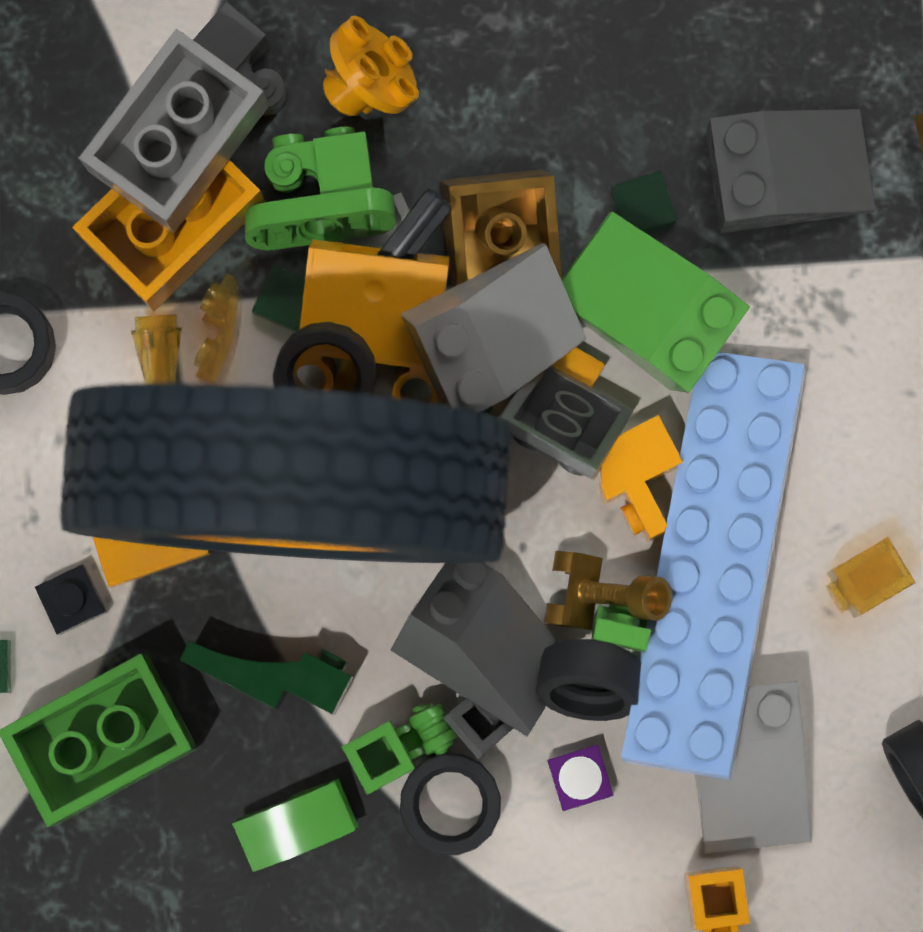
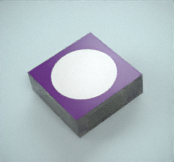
[547,744,614,811]

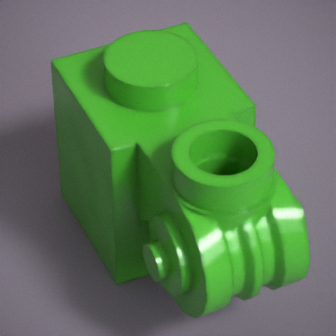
[264,127,373,194]
[342,703,458,795]

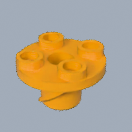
[323,15,419,116]

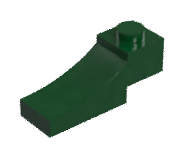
[179,641,354,715]

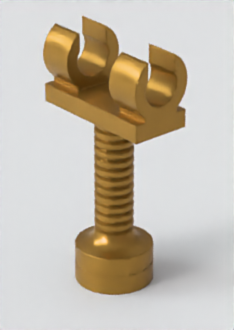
[544,551,672,630]

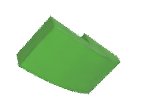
[591,605,651,653]
[232,778,359,872]

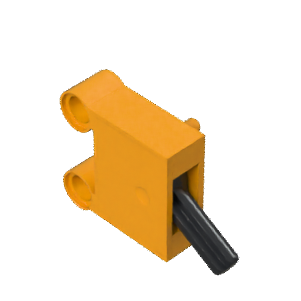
[293,189,451,404]

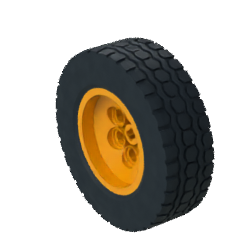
[60,383,511,563]

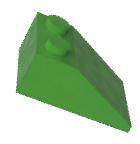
[561,212,750,393]

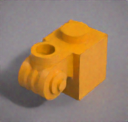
[684,866,750,932]

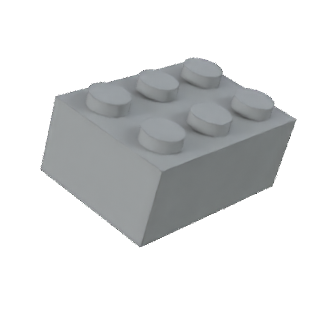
[79,28,269,233]

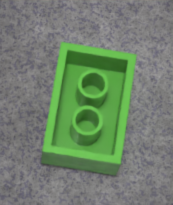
[0,653,198,827]

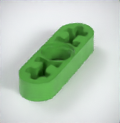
[244,187,396,250]

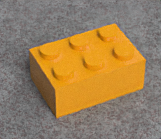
[72,160,265,311]

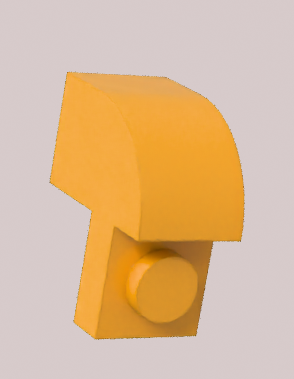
[599,415,683,542]

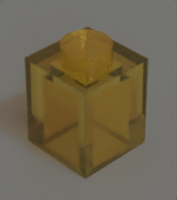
[826,537,916,618]

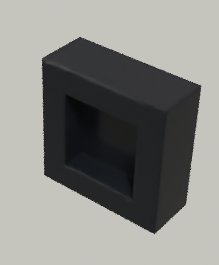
[35,564,107,635]

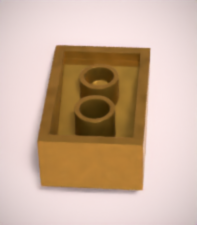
[439,170,562,288]

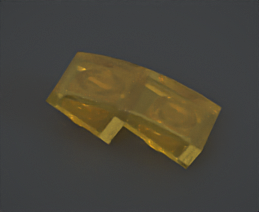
[194,273,242,384]

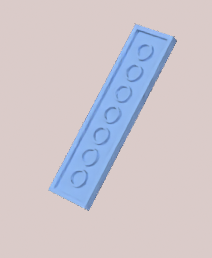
[621,352,806,781]

